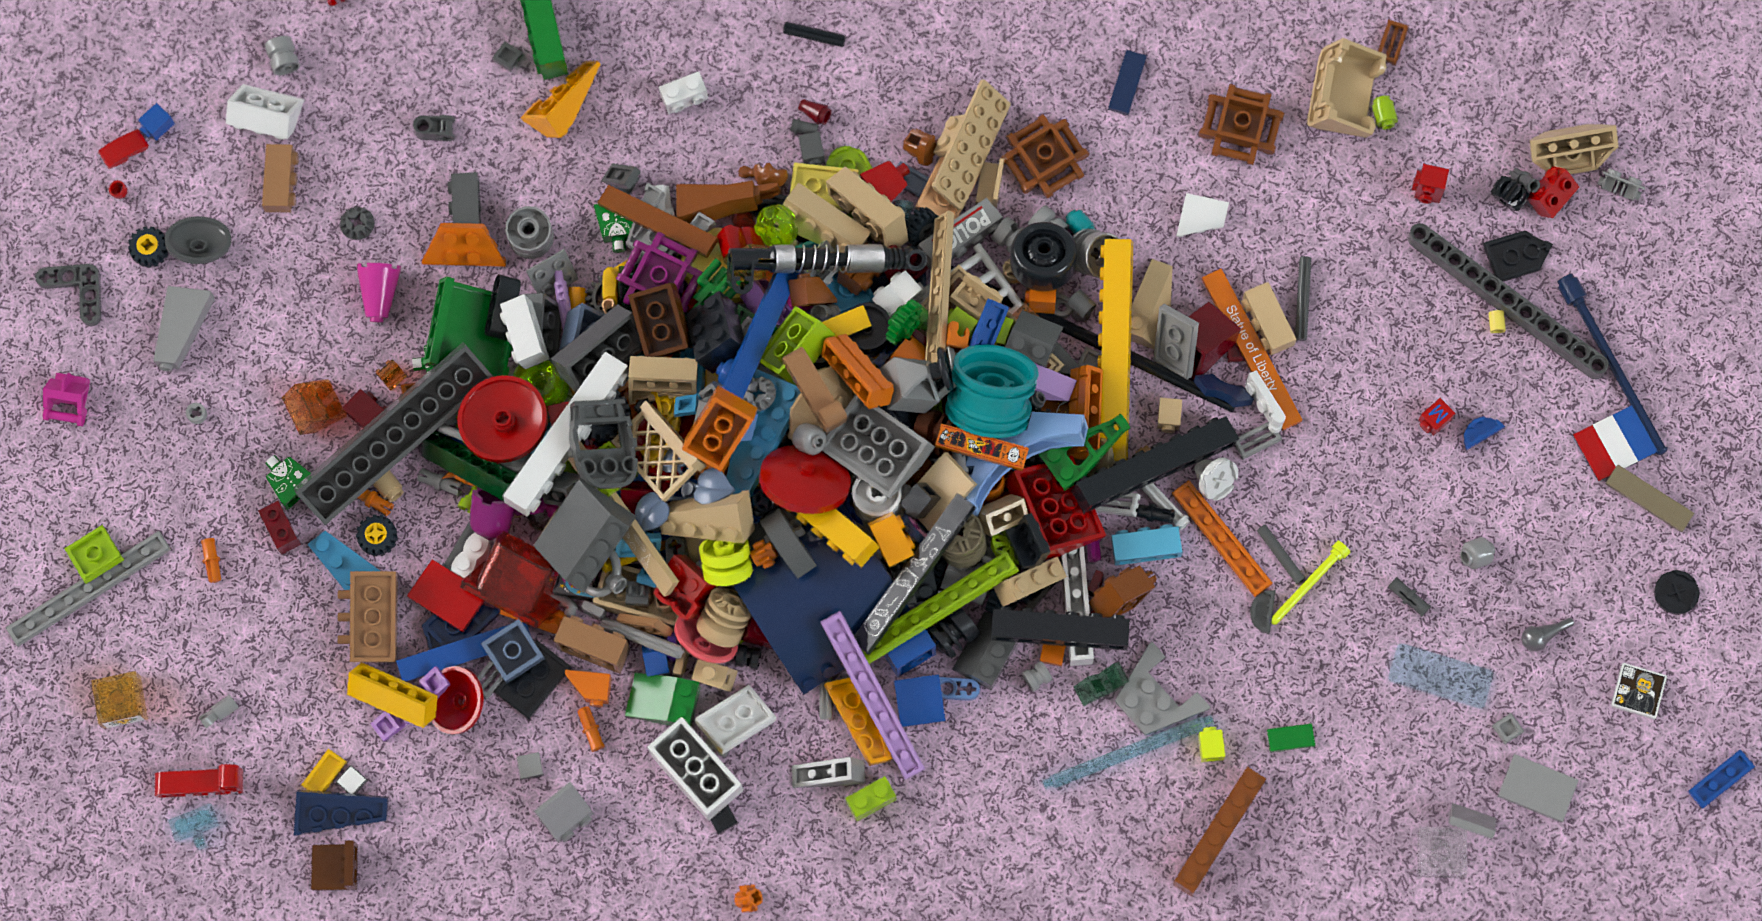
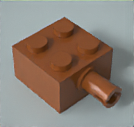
[1089,565,1156,618]

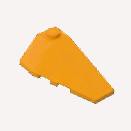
[521,61,601,138]

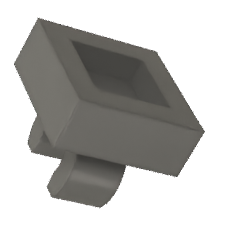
[625,581,650,606]

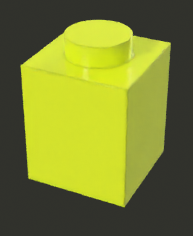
[1198,727,1225,762]

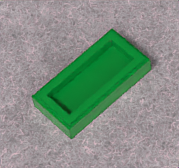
[1266,723,1316,753]

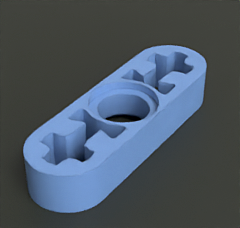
[921,676,980,701]

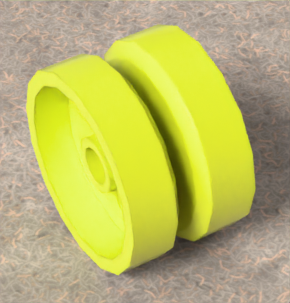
[699,539,753,586]

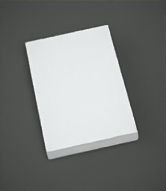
[695,685,777,755]

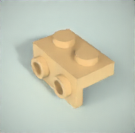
[949,272,1003,321]

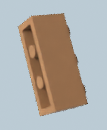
[262,144,299,213]

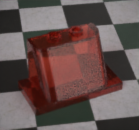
[460,531,560,629]

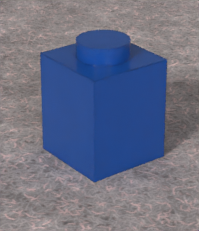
[138,103,175,141]

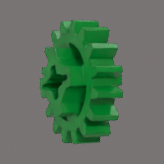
[886,299,923,346]

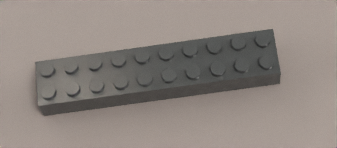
[294,342,494,525]

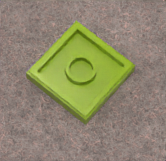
[64,525,124,584]

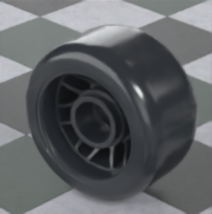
[1010,222,1077,292]

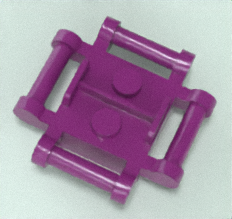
[616,232,703,314]

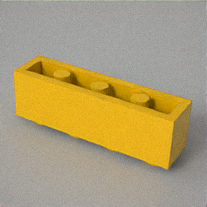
[347,662,438,728]

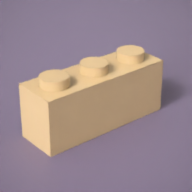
[1241,282,1296,355]
[994,557,1067,606]

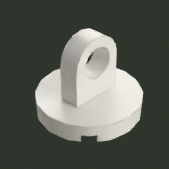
[1194,458,1238,501]

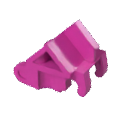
[43,373,90,427]

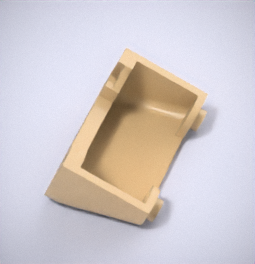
[1307,38,1387,138]

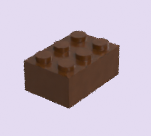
[628,283,693,357]

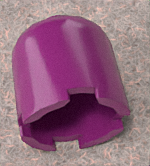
[469,487,515,540]

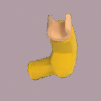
[602,259,636,314]

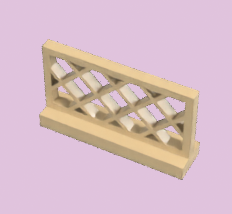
[612,401,707,502]

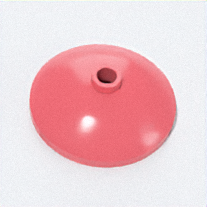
[674,612,738,663]

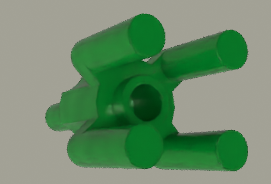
[685,258,742,322]

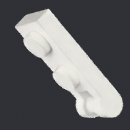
[1245,370,1286,433]

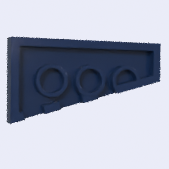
[293,790,389,836]

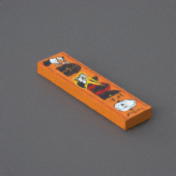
[935,424,1029,471]

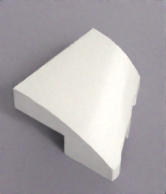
[1176,193,1229,237]

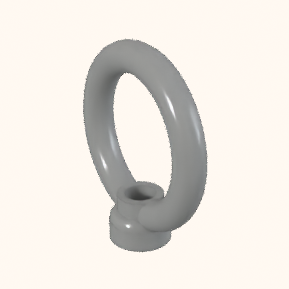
[585,550,627,597]

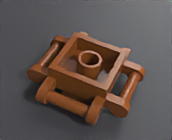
[1198,84,1284,165]
[1001,114,1090,199]

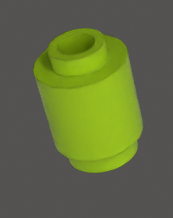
[1372,96,1398,130]

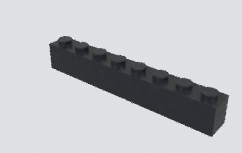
[1071,416,1239,514]

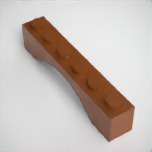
[1173,766,1266,897]

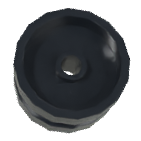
[848,302,890,357]

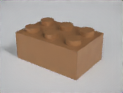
[554,615,631,674]

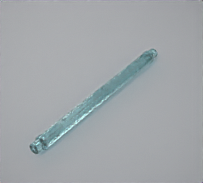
[1042,715,1214,790]

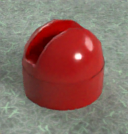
[108,180,128,199]

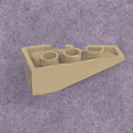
[1131,259,1172,349]

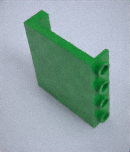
[423,276,513,377]

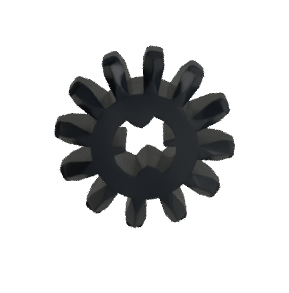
[1491,176,1529,211]

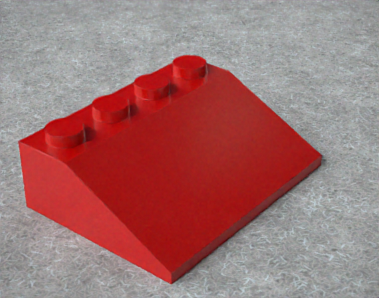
[1005,456,1106,560]

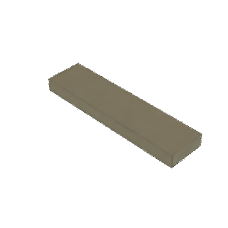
[1605,465,1694,533]

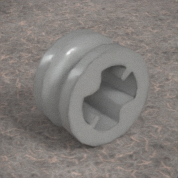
[186,403,207,424]

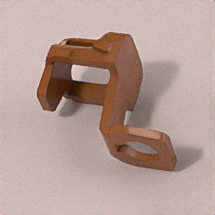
[903,128,938,166]

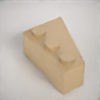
[628,356,698,405]

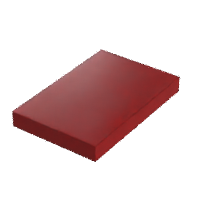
[407,559,488,632]

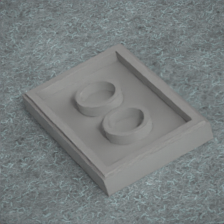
[1153,304,1199,379]
[1497,754,1579,823]

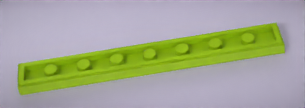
[860,551,1019,664]

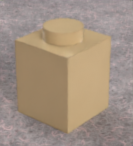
[1157,398,1182,433]

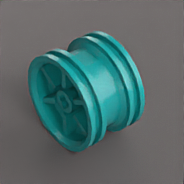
[945,345,1039,438]

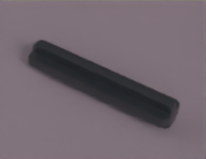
[783,21,846,47]

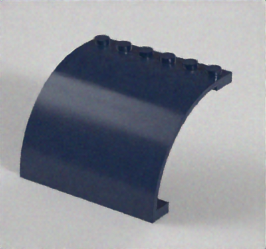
[734,503,910,695]

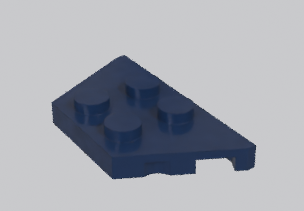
[422,605,500,671]

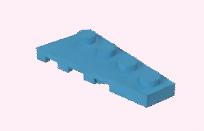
[307,531,380,590]

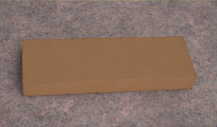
[616,613,674,637]

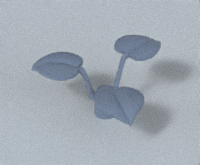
[635,449,735,531]

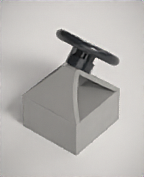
[880,347,954,413]

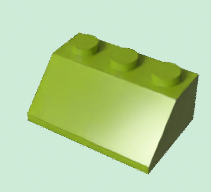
[759,306,835,386]

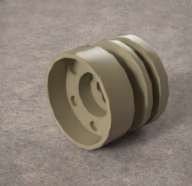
[942,514,987,568]

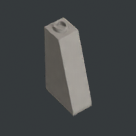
[153,286,215,372]

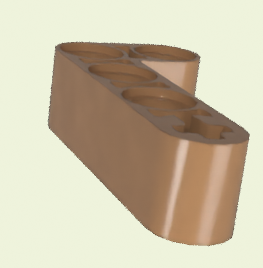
[782,347,847,433]

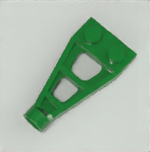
[1039,413,1131,491]

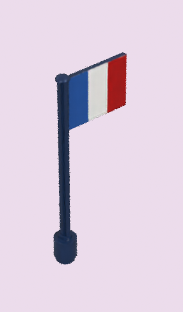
[1557,273,1668,482]

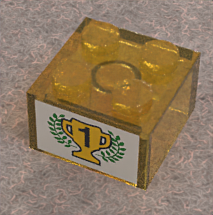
[91,671,148,729]

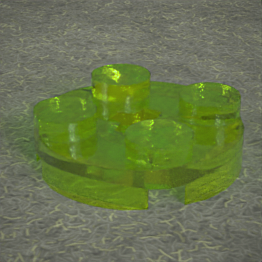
[754,204,798,246]

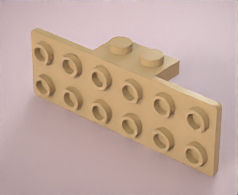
[932,80,1011,211]

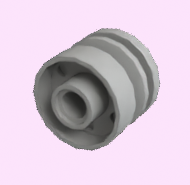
[505,206,554,259]

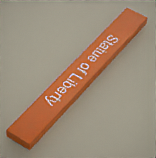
[1201,268,1303,431]

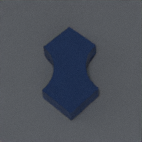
[1193,374,1254,408]

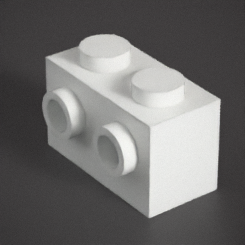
[659,71,708,114]

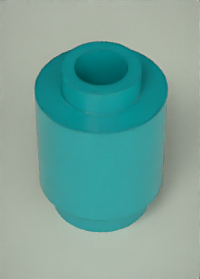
[1065,209,1096,235]

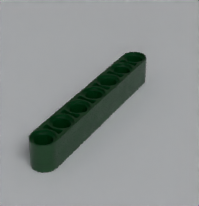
[421,431,518,501]

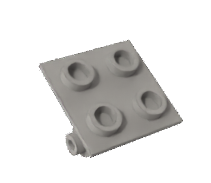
[1597,168,1645,201]
[526,249,579,296]

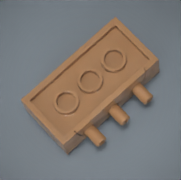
[337,571,398,662]

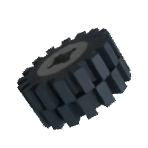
[905,207,938,248]

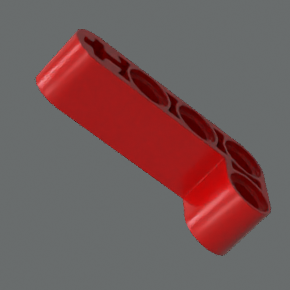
[155,764,243,798]

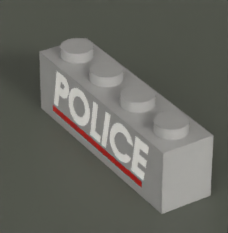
[918,198,1003,270]

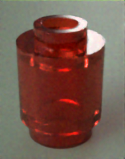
[731,211,756,228]

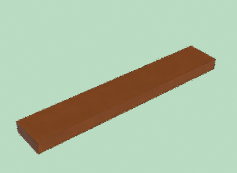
[597,185,719,258]

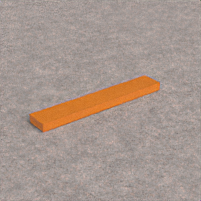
[1171,480,1273,597]

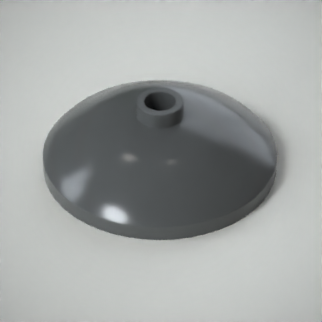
[165,216,231,264]

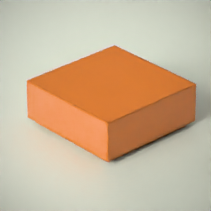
[1040,645,1066,667]

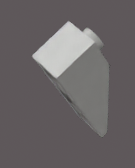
[792,757,865,788]

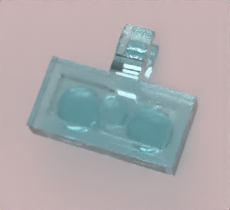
[168,803,220,850]

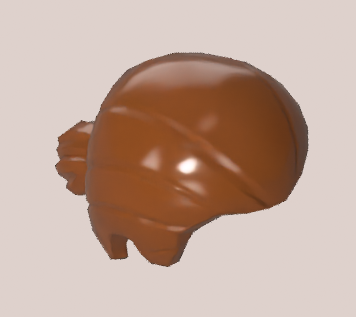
[738,162,788,188]

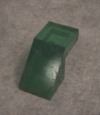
[1074,662,1130,707]

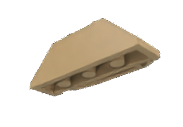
[1529,124,1618,174]
[788,366,853,442]

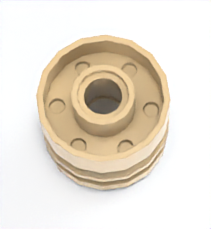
[696,588,752,648]

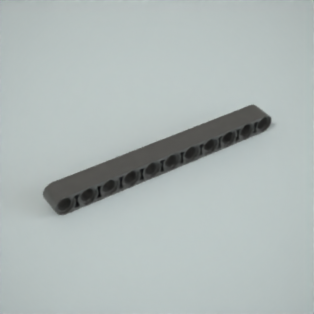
[1408,223,1609,379]

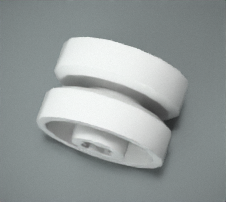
[852,477,902,523]

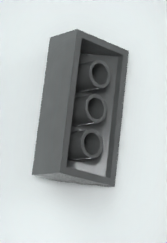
[551,305,643,393]

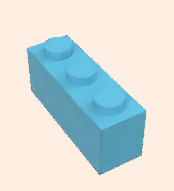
[1111,524,1182,566]

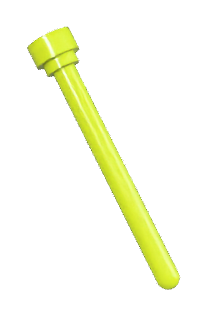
[1271,540,1351,625]

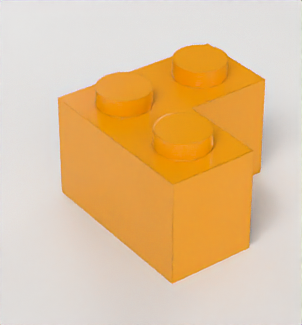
[867,512,915,567]

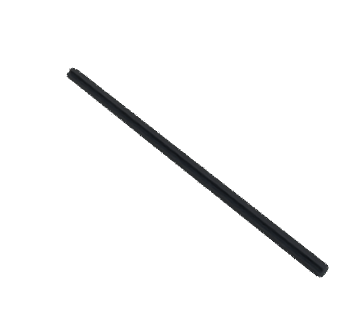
[928,265,1236,412]

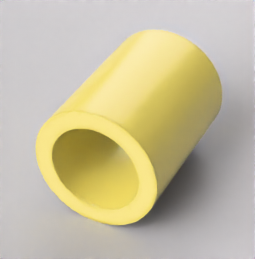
[1488,310,1506,333]

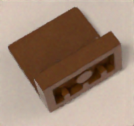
[311,840,358,891]

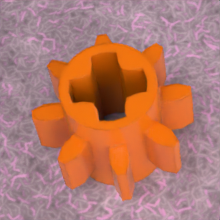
[750,539,778,569]
[734,884,763,913]

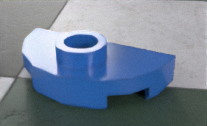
[1464,416,1505,450]

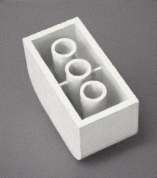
[647,717,744,820]

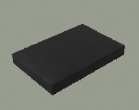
[494,640,572,720]

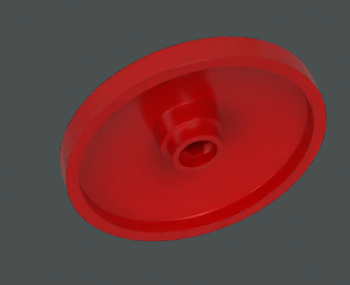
[457,375,548,463]
[759,445,851,514]

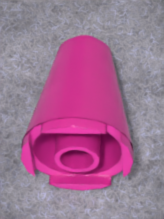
[357,263,401,323]

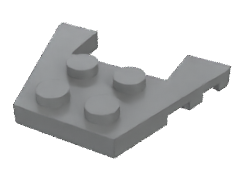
[626,183,716,257]
[1115,642,1211,736]

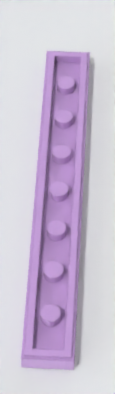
[820,611,925,780]

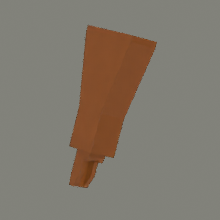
[676,180,780,224]

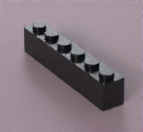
[991,606,1130,651]

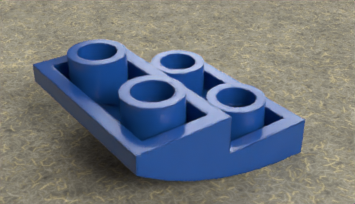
[894,674,946,727]

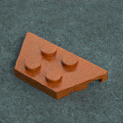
[422,223,506,267]

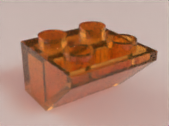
[281,379,347,435]

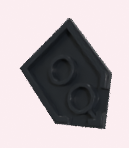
[1483,230,1553,282]

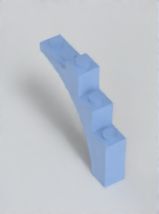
[966,412,1088,516]

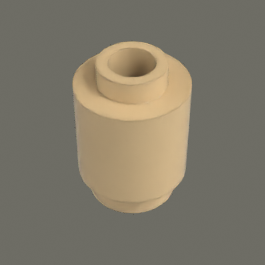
[373,470,404,503]

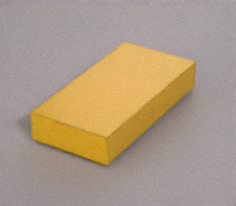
[301,748,347,792]

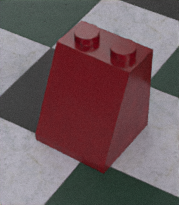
[1188,302,1241,379]

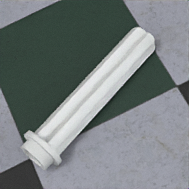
[1141,483,1190,530]

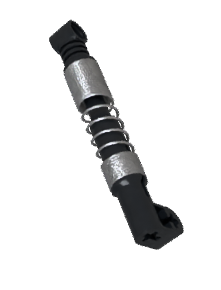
[727,244,927,294]

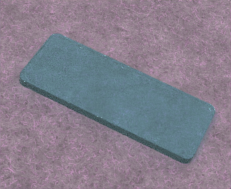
[1388,643,1493,709]

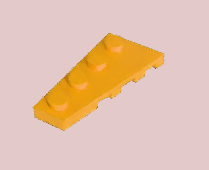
[824,677,892,766]

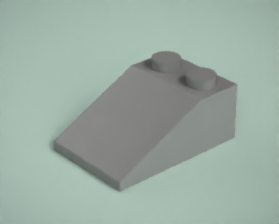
[534,782,593,843]

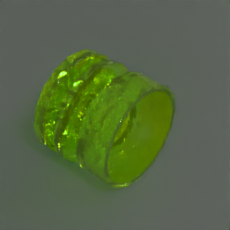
[513,360,569,412]

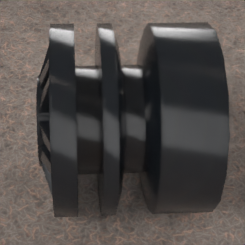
[926,608,981,659]

